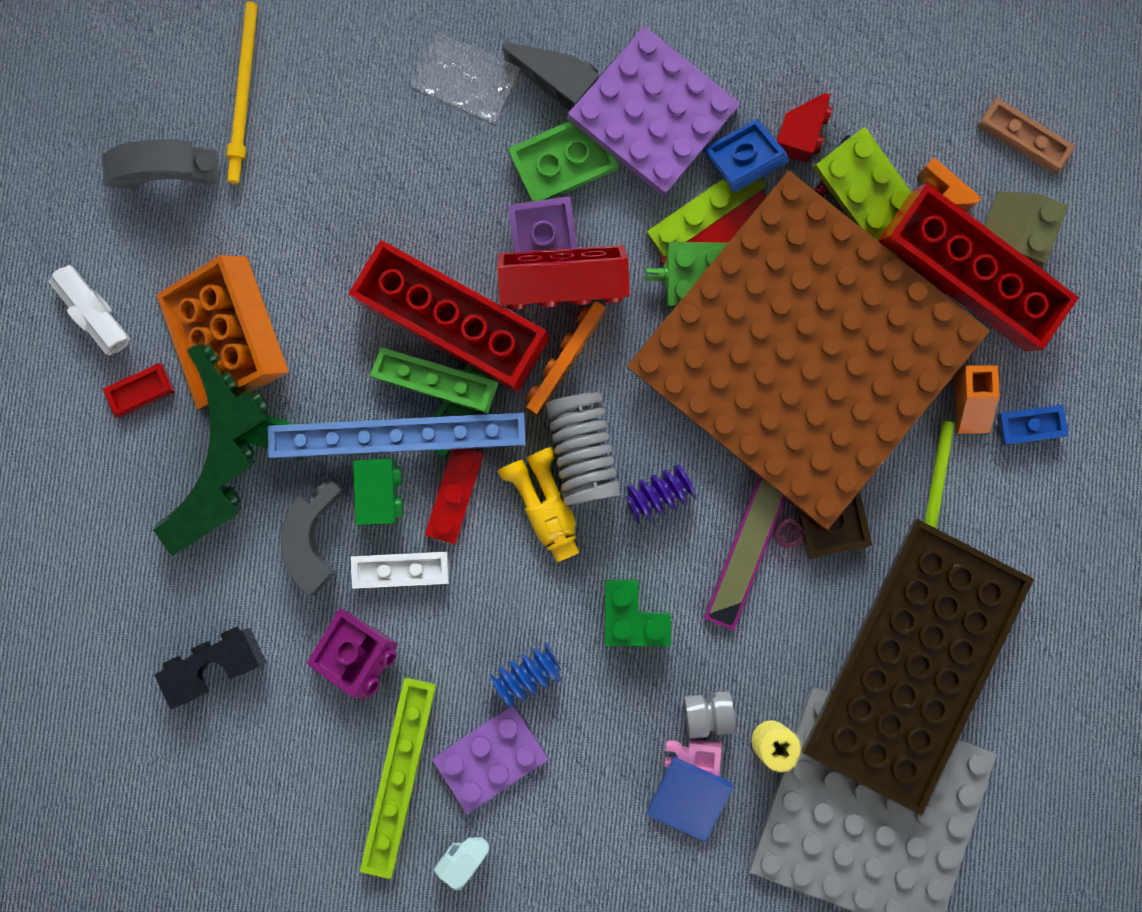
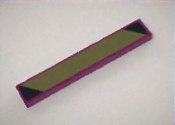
[703,476,785,630]

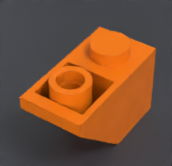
[954,365,1000,434]

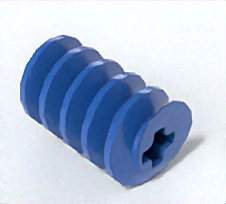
[489,642,561,707]

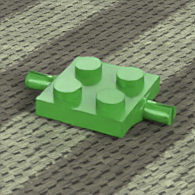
[644,242,728,307]

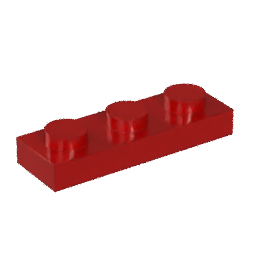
[425,449,484,545]

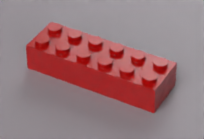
[877,183,1080,352]
[348,240,550,394]

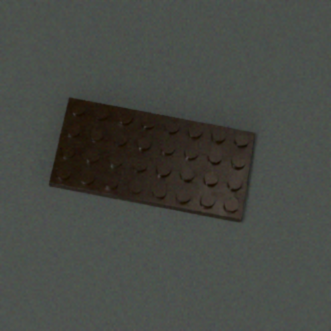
[800,519,1034,816]

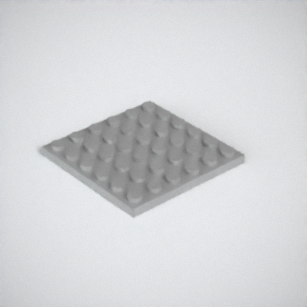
[748,686,997,912]

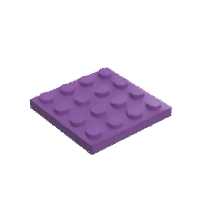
[566,26,741,197]

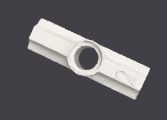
[48,265,130,356]

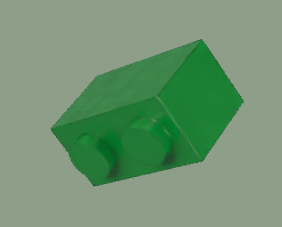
[353,459,404,526]

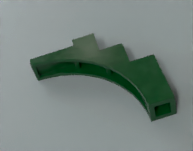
[153,340,269,556]

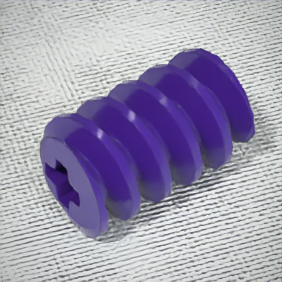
[626,464,697,525]

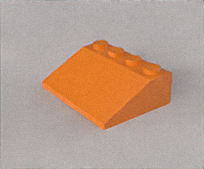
[156,255,289,410]

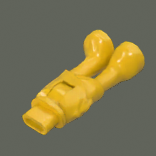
[497,446,580,563]

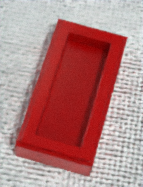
[102,362,176,418]

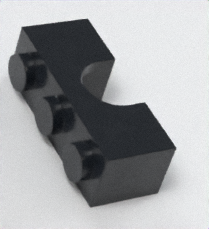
[154,626,267,710]

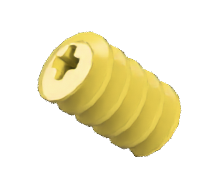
[751,720,801,772]

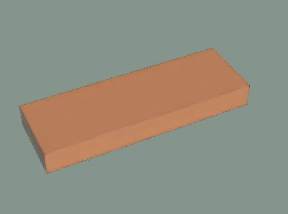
[977,97,1076,175]

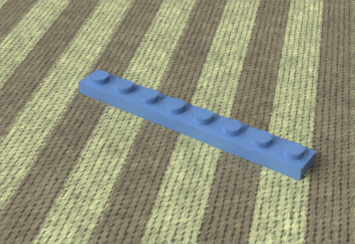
[268,412,526,459]

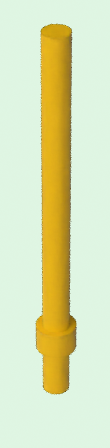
[226,2,258,184]

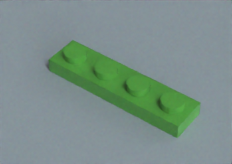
[370,347,499,414]

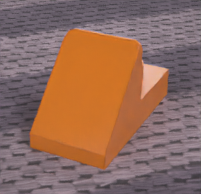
[917,157,982,212]

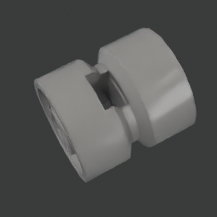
[683,691,736,739]

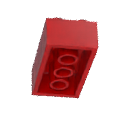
[497,245,630,309]

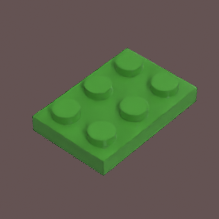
[508,121,619,202]

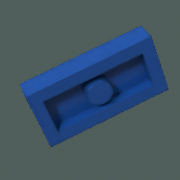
[997,405,1069,445]

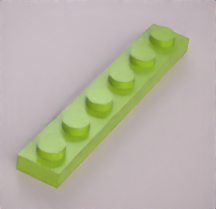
[359,677,437,879]

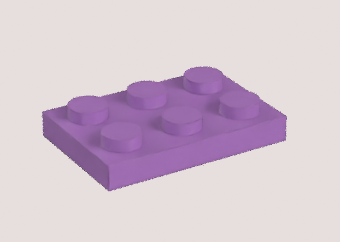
[432,705,549,814]

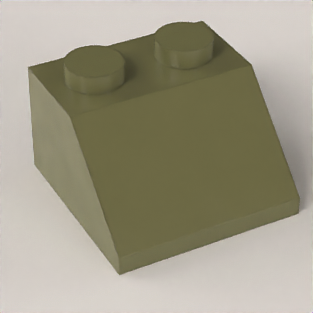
[984,191,1069,267]

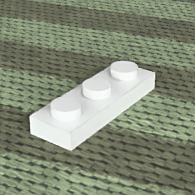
[351,552,450,589]

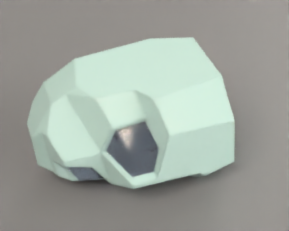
[434,837,490,890]

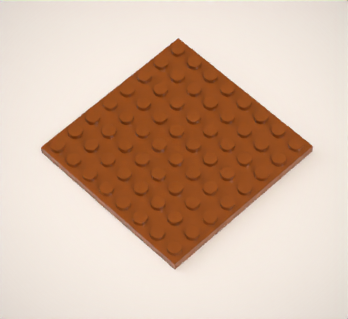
[626,170,990,530]

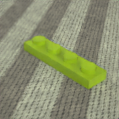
[646,178,766,258]

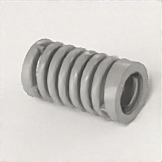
[546,392,621,506]

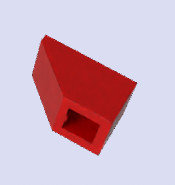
[776,93,833,163]

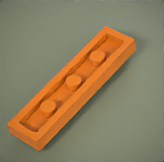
[525,301,606,417]

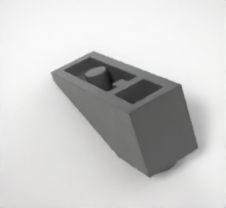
[502,42,599,110]

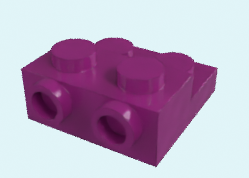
[306,608,399,699]

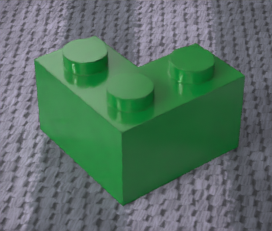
[604,580,671,646]

